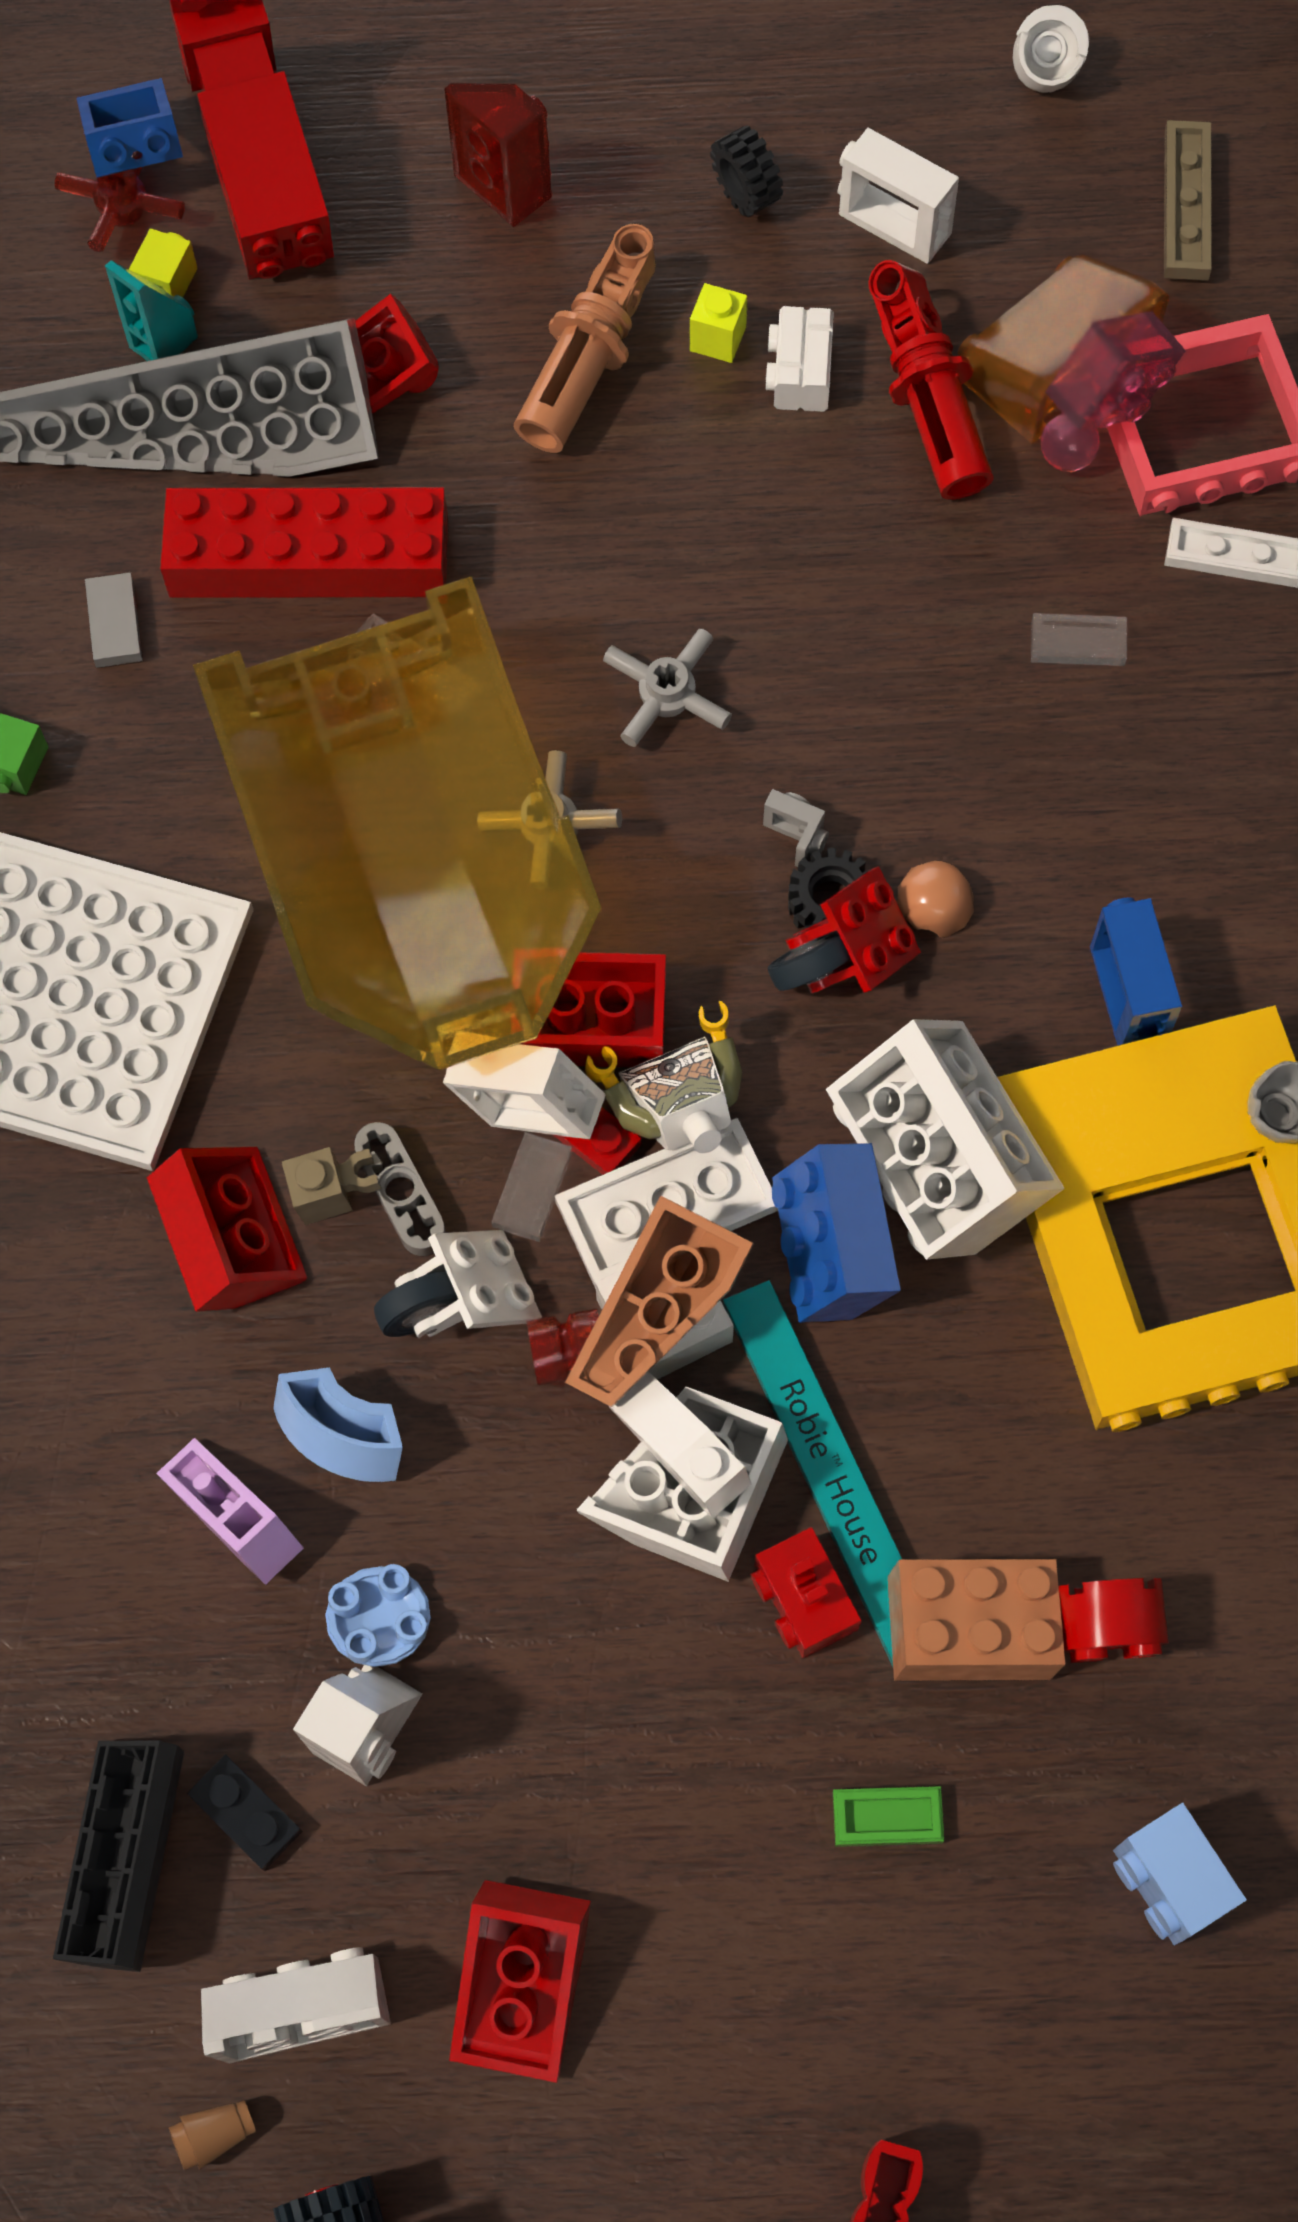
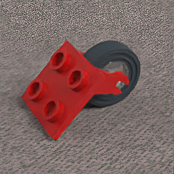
[767,866,921,993]

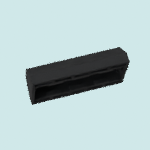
[53,1741,184,1972]

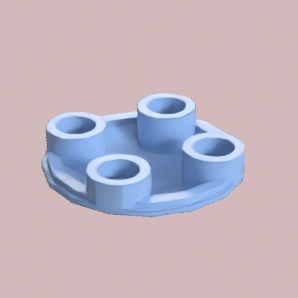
[325,1564,431,1667]

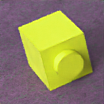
[129,228,198,298]
[690,283,747,363]

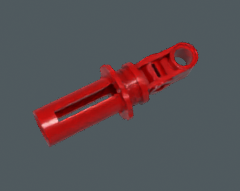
[869,260,994,500]

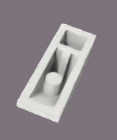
[608,1372,752,1519]

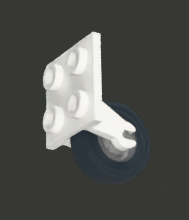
[374,1230,542,1338]

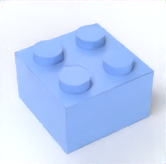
[1113,1802,1247,1946]

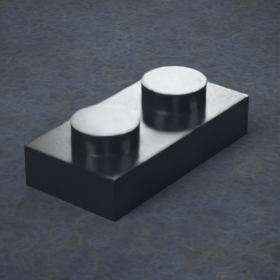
[187,1754,303,1871]

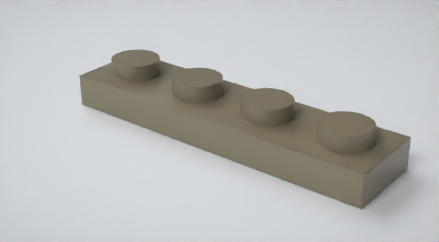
[1164,120,1211,280]

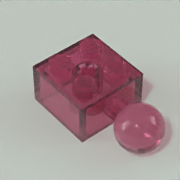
[1041,311,1186,472]

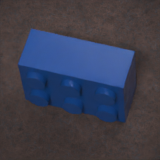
[772,1143,901,1323]

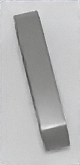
[354,1122,446,1256]

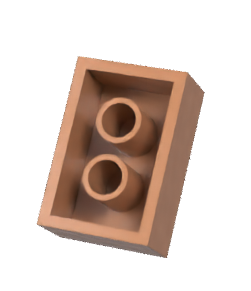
[888,1559,1065,1681]

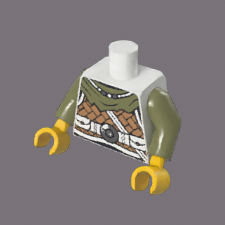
[585,1001,742,1153]

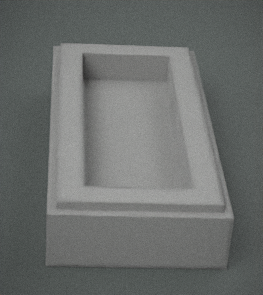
[85,572,143,668]

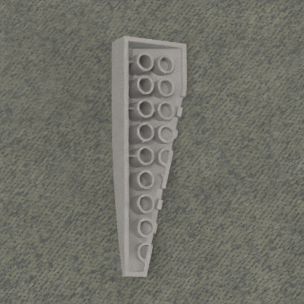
[0,318,379,477]

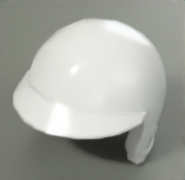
[1013,5,1089,93]

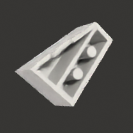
[293,1665,422,1786]

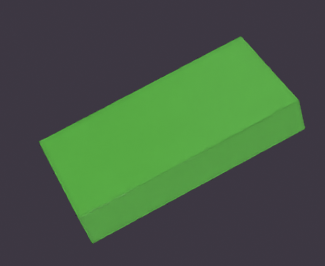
[833,1786,944,1847]

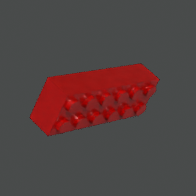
[160,487,448,598]

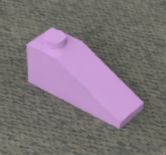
[156,1438,304,1585]

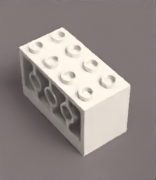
[826,1019,1065,1260]

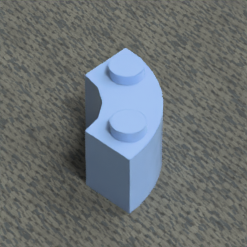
[273,1367,403,1482]

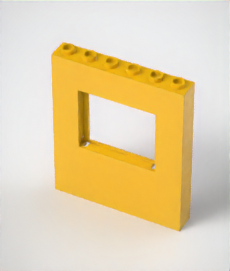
[997,1005,1298,1432]

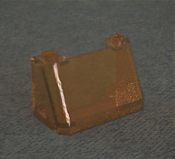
[958,254,1169,444]

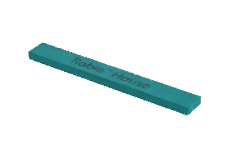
[723,1280,902,1667]

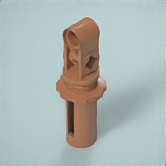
[514,224,656,453]

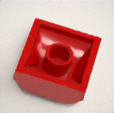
[355,293,439,413]

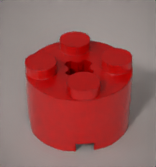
[1059,1578,1169,1663]

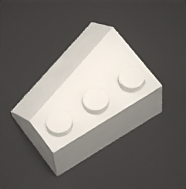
[577,1387,788,1582]
[201,1947,391,2064]

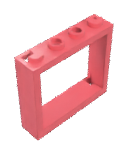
[1090,314,1298,516]

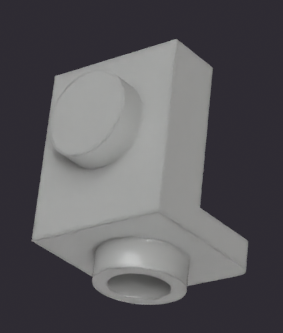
[763,789,829,867]

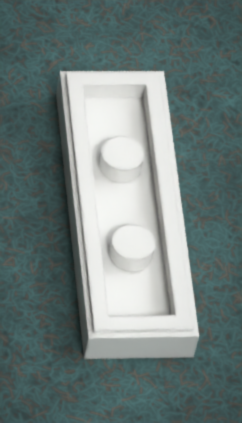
[1164,518,1298,588]

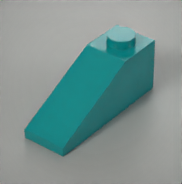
[105,260,198,361]

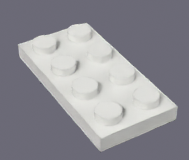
[555,1118,778,1289]

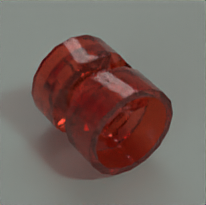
[526,1308,599,1386]

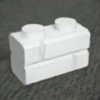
[766,306,834,412]

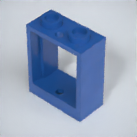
[76,78,183,177]
[1090,897,1182,1046]

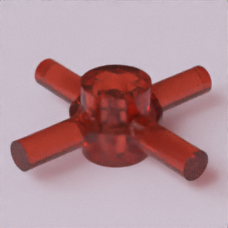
[55,151,185,252]

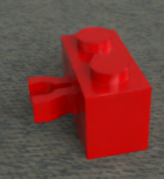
[750,1527,861,1658]

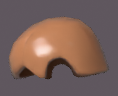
[897,861,974,938]

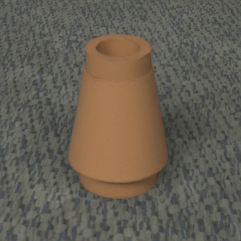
[168,2100,256,2171]

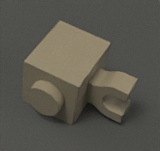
[281,1147,382,1225]

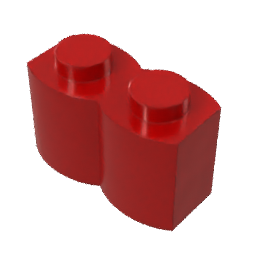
[850,2140,923,2222]

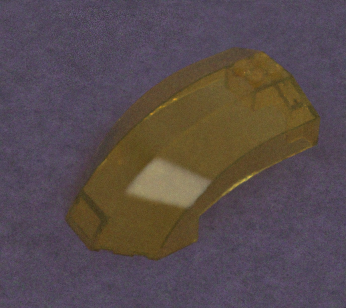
[193,576,601,1071]

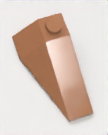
[565,1196,754,1407]

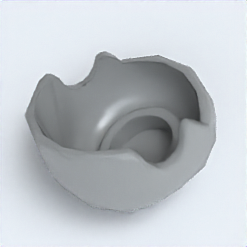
[1247,1061,1298,1143]

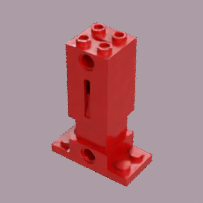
[169,0,334,280]

